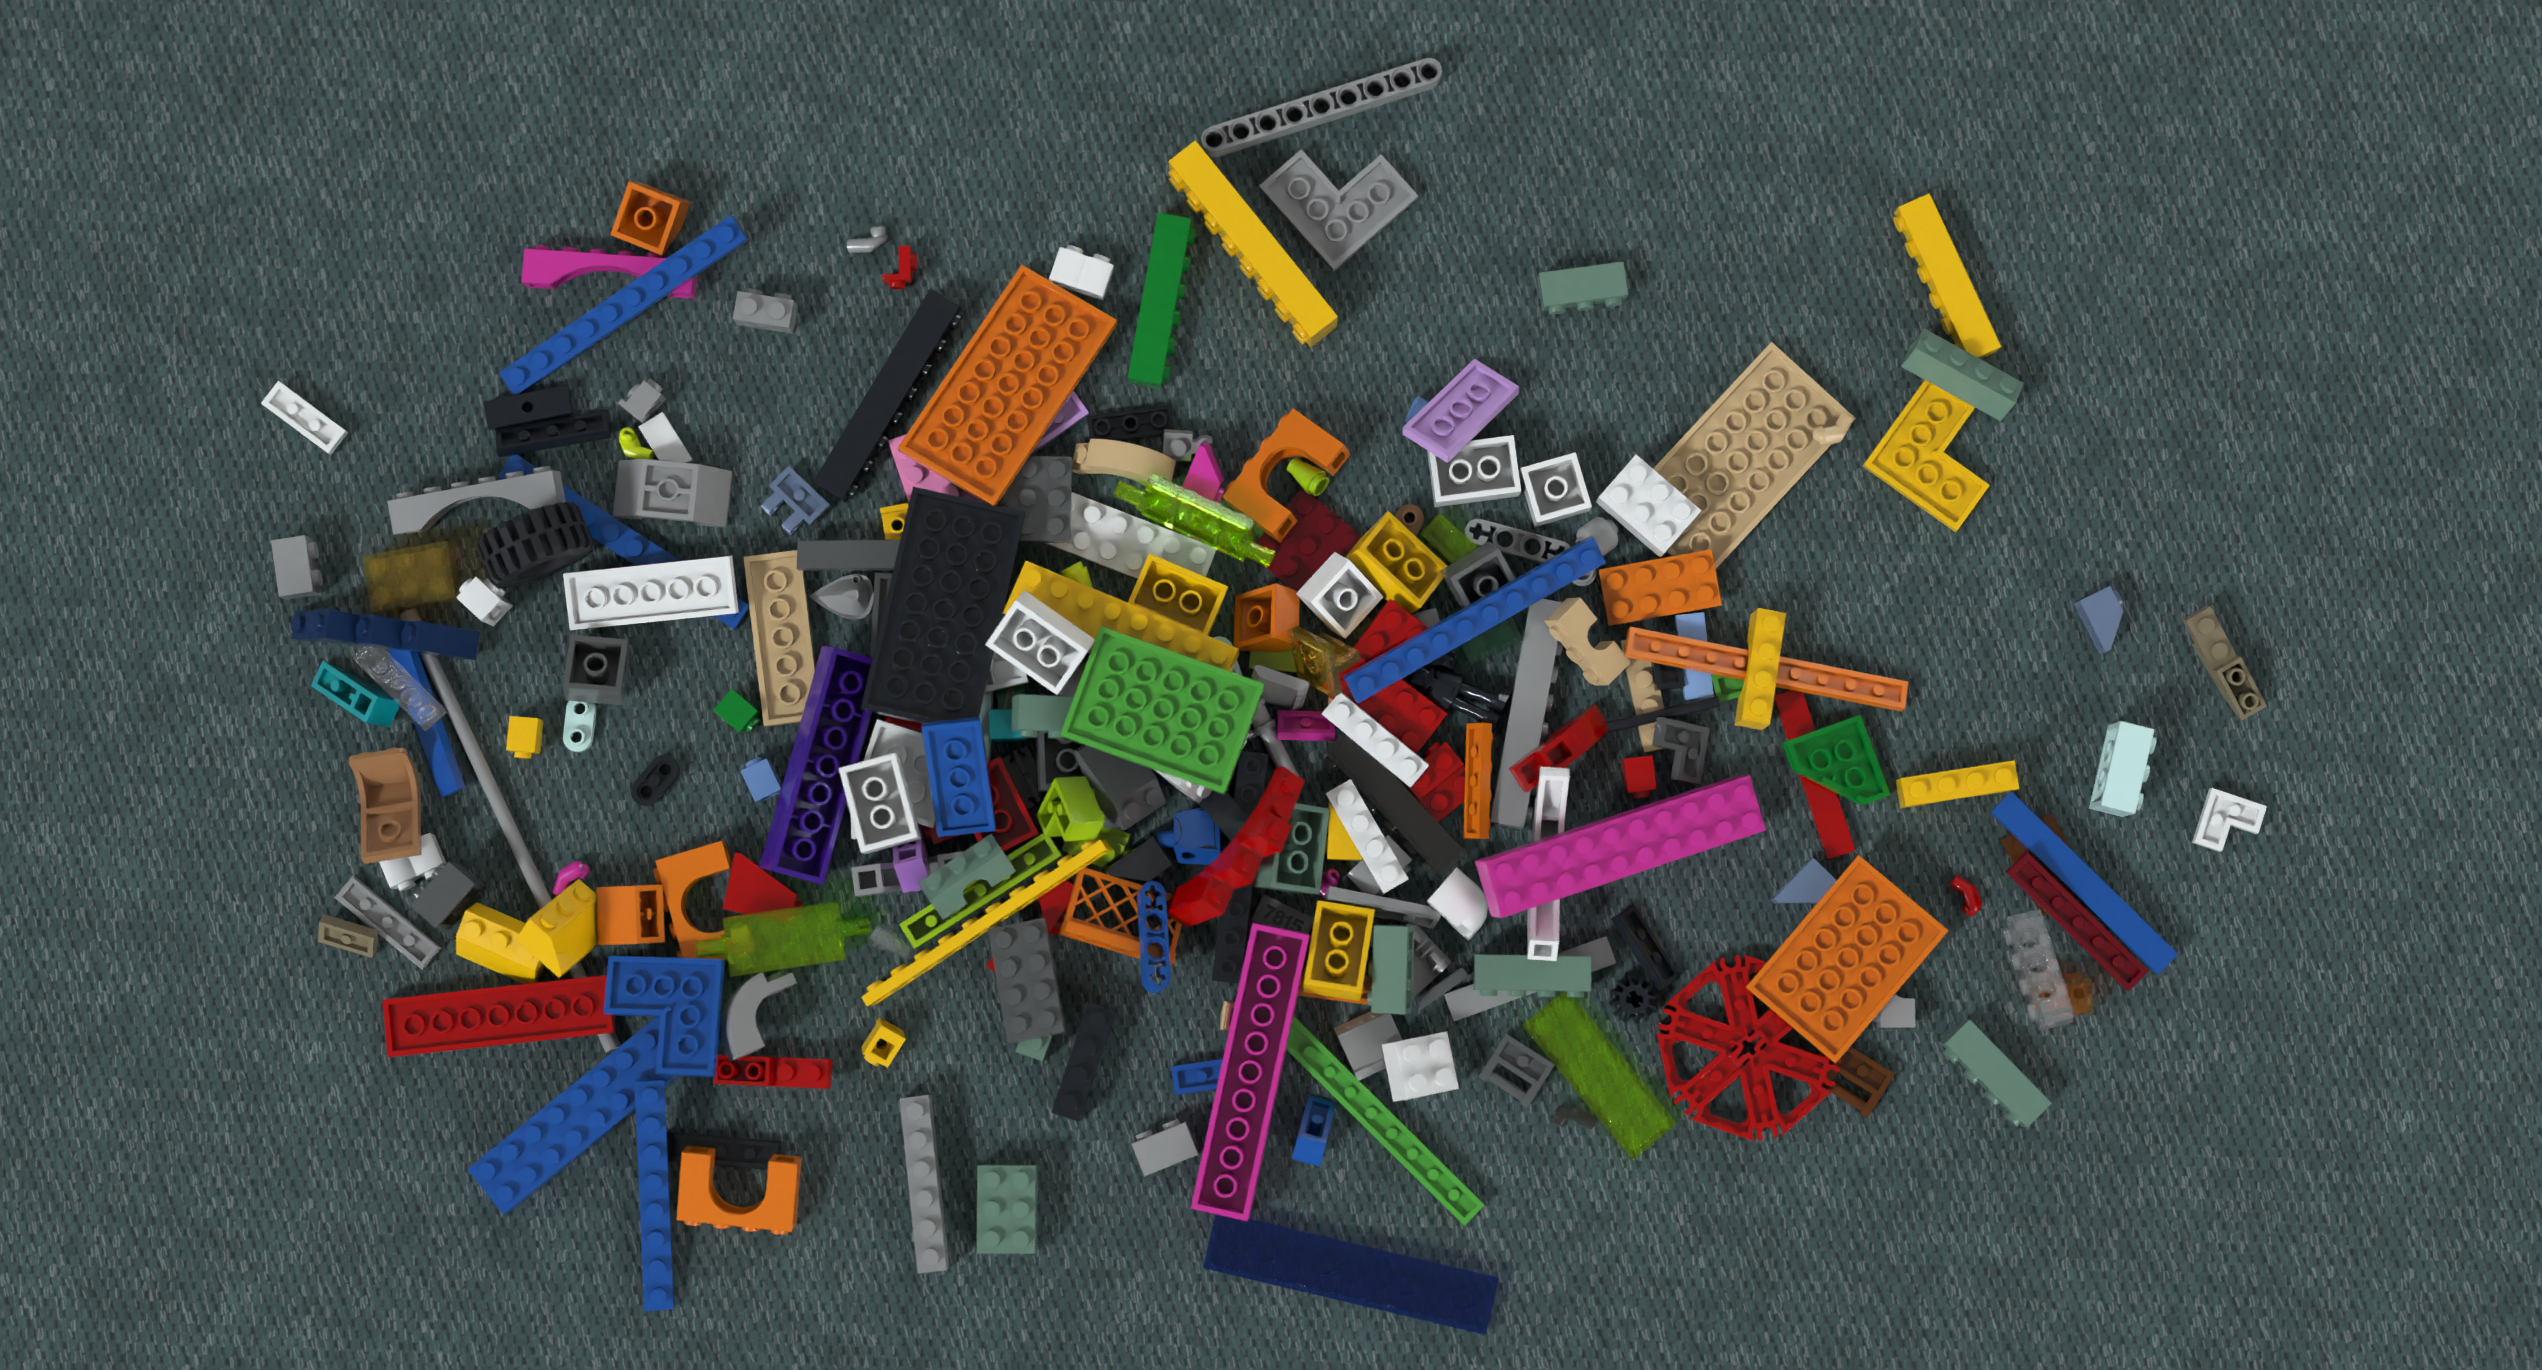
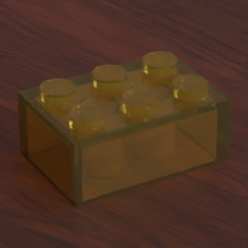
[362,541,461,616]

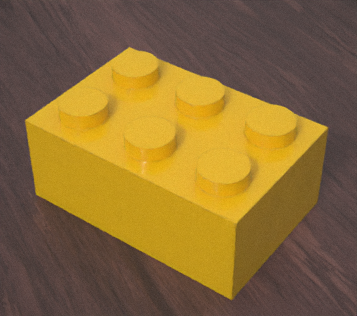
[1303,900,1375,1001]

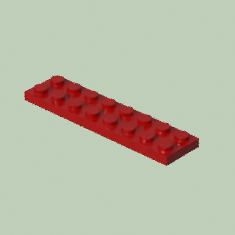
[382,975,616,1057]

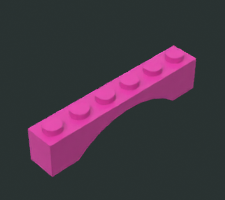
[521,245,697,299]

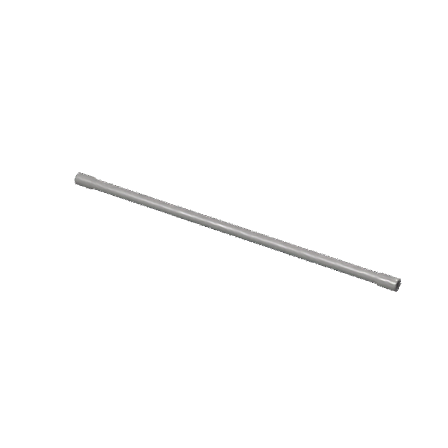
[400,608,621,1053]

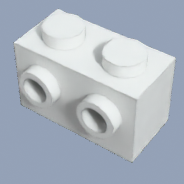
[456,577,513,626]

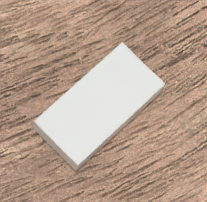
[639,412,693,463]

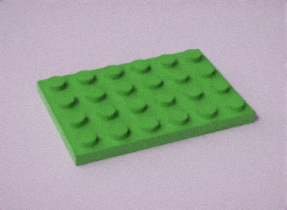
[1060,626,1265,795]

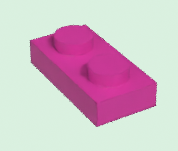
[1277,710,1335,741]

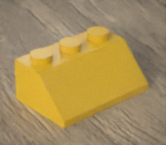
[1345,511,1447,614]
[1128,553,1228,636]
[516,879,598,978]
[456,902,545,984]

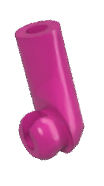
[552,861,590,895]

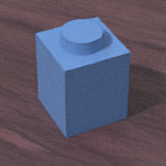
[741,757,782,803]

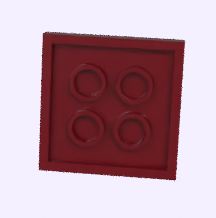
[1247,488,1361,591]

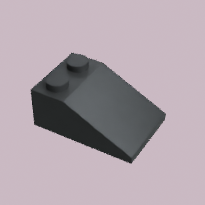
[1074,745,1166,830]

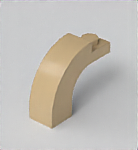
[1072,439,1176,488]

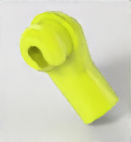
[619,427,655,460]

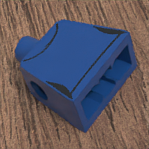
[1157,807,1223,865]

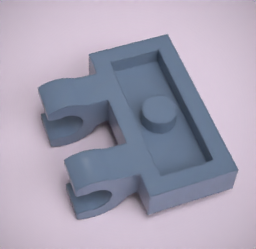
[761,466,830,536]

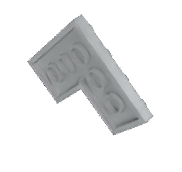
[1259,149,1418,272]

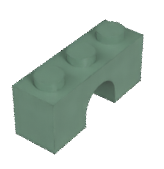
[918,834,1016,920]

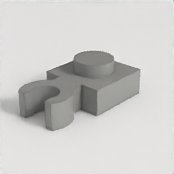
[1162,429,1212,461]

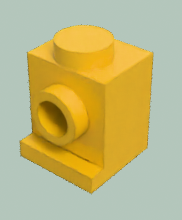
[880,503,909,540]
[861,1017,906,1068]

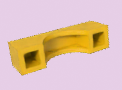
[1734,608,1786,730]
[1895,760,2020,809]

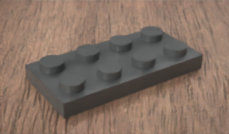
[988,918,1066,1044]

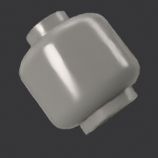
[1576,517,1618,557]

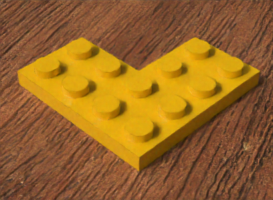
[1863,380,1990,532]

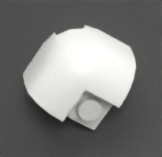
[1426,867,1488,941]

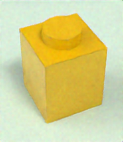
[506,716,543,759]

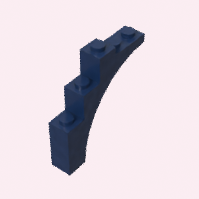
[291,609,480,660]

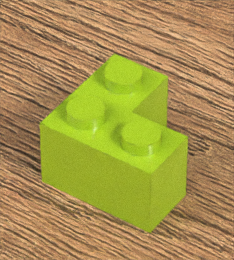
[1036,776,1105,841]

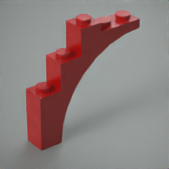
[1167,766,1305,927]

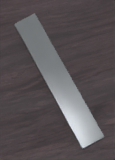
[1444,936,1616,1022]

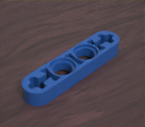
[1137,881,1171,993]

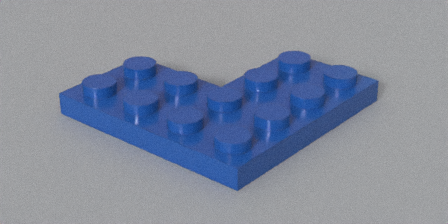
[604,956,725,1077]

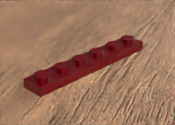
[2005,851,2148,992]

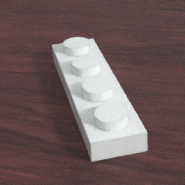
[1322,691,1429,788]
[1326,779,1408,894]

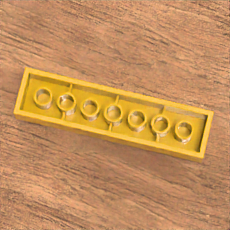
[1168,141,1338,348]
[1003,561,1239,672]

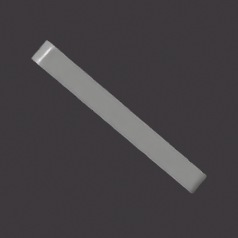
[1201,58,1442,158]

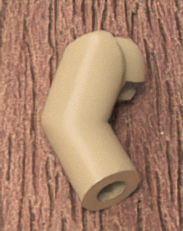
[1813,413,1854,445]

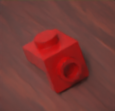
[882,246,918,290]

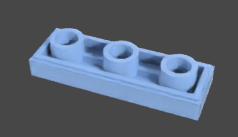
[1674,612,1714,701]

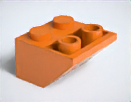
[596,884,665,945]

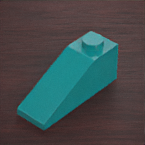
[311,661,401,727]

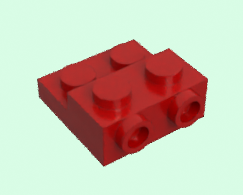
[1403,742,1465,823]

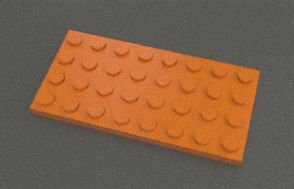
[898,265,1118,506]

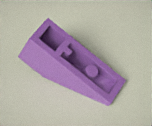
[893,823,931,893]

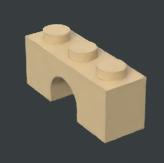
[1544,597,1631,685]

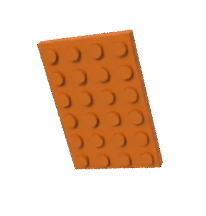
[1746,855,1949,1063]

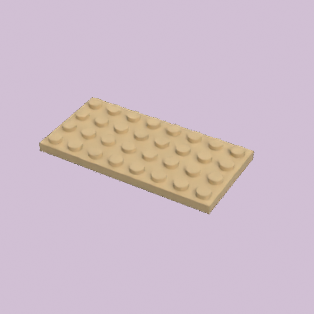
[1653,342,1856,569]

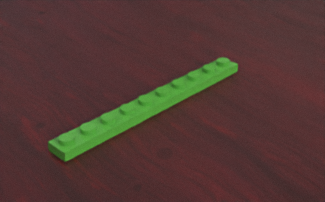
[1286,1016,1485,1226]

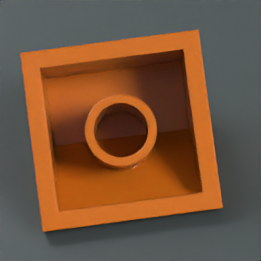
[610,181,691,255]
[1233,583,1300,652]

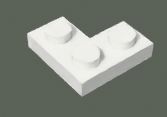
[2192,788,2267,852]

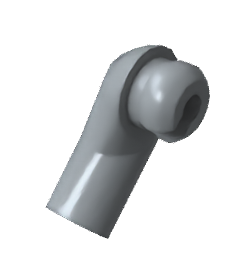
[847,225,888,253]

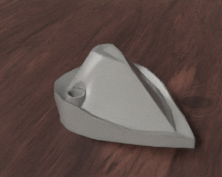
[809,574,874,621]

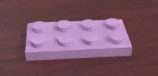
[1403,359,1519,463]

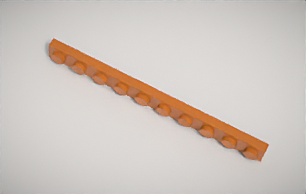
[1624,627,1908,712]

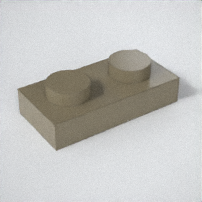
[318,914,378,958]

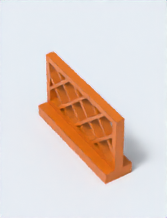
[1059,868,1182,966]

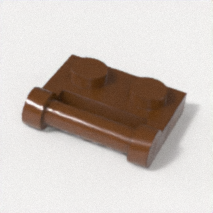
[1821,1046,1894,1118]

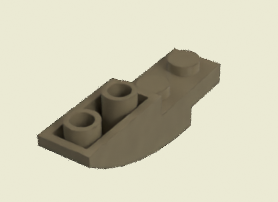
[2182,605,2267,721]

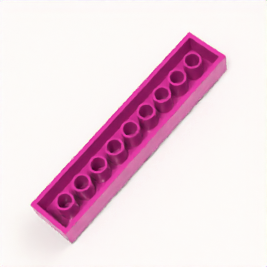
[1475,775,1766,918]
[1191,922,1311,1221]

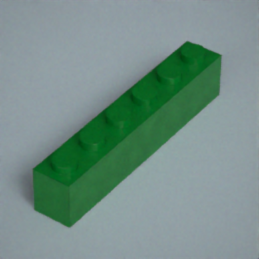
[1127,213,1196,389]

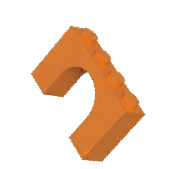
[1222,409,1351,543]
[653,841,757,961]
[676,1145,802,1235]

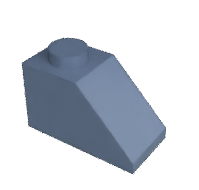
[2074,586,2123,654]
[1770,858,1837,904]

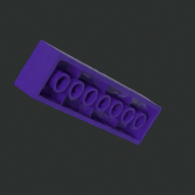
[759,646,872,885]

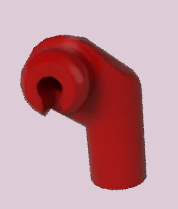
[1949,874,1982,916]

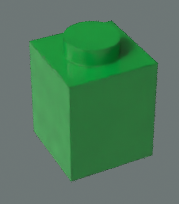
[713,689,761,735]

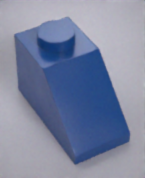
[1292,1095,1336,1166]

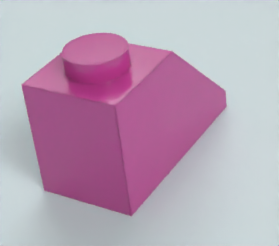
[1178,441,1226,510]

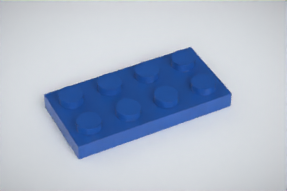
[922,717,996,837]

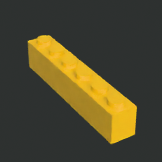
[1893,193,2001,359]

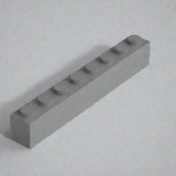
[1490,599,1563,829]

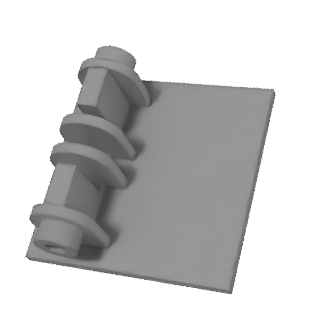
[1371,924,1451,999]

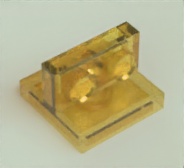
[1288,626,1360,698]

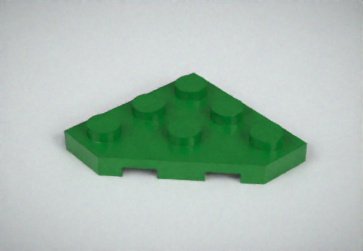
[1782,715,1890,806]

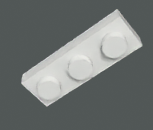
[261,381,348,455]

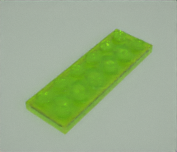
[1522,992,1677,1160]

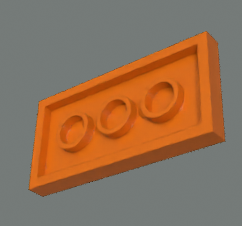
[1599,549,1722,626]

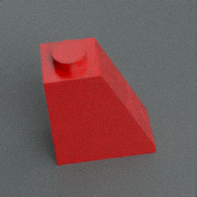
[723,852,803,924]

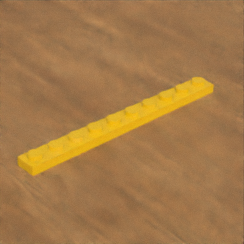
[862,839,1112,1007]

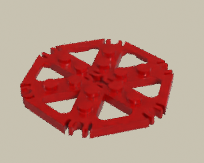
[1656,954,1842,1141]

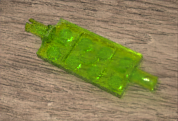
[1114,473,1276,568]
[695,901,871,977]

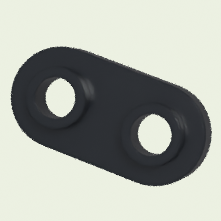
[631,755,680,806]

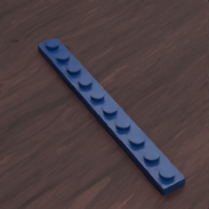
[499,215,749,396]
[498,455,750,630]
[1343,537,1606,703]

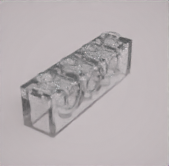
[2002,909,2073,1031]

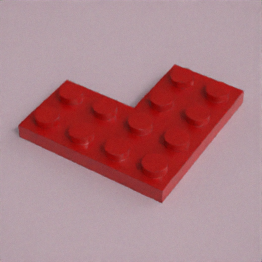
[1321,598,1447,754]

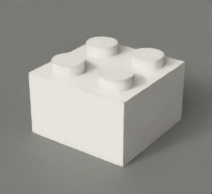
[1519,452,1592,527]
[1296,552,1383,639]
[1382,1032,1459,1102]

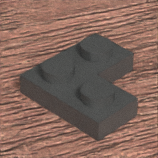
[1652,717,1710,785]

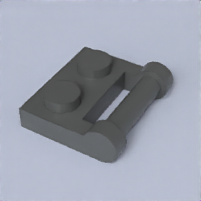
[1478,1033,1555,1109]

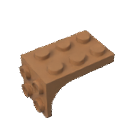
[349,747,421,864]

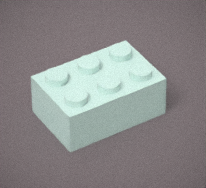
[2089,721,2156,817]

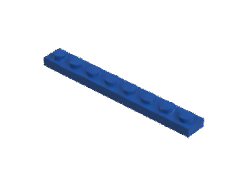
[635,1078,674,1311]

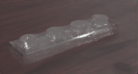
[352,646,447,731]

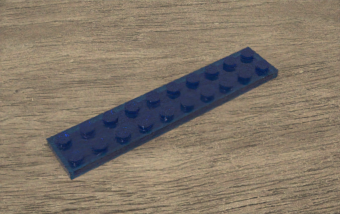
[1203,1214,1499,1335]

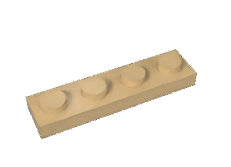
[1620,640,1665,753]

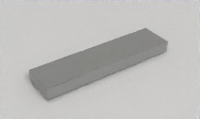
[335,875,442,970]
[1323,886,1441,929]

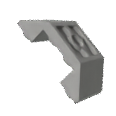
[613,459,733,528]

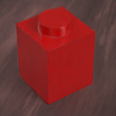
[1621,755,1657,799]

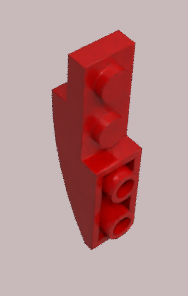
[1509,704,1607,792]
[714,1055,832,1089]

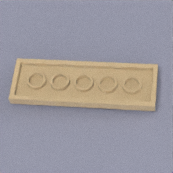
[743,550,816,727]

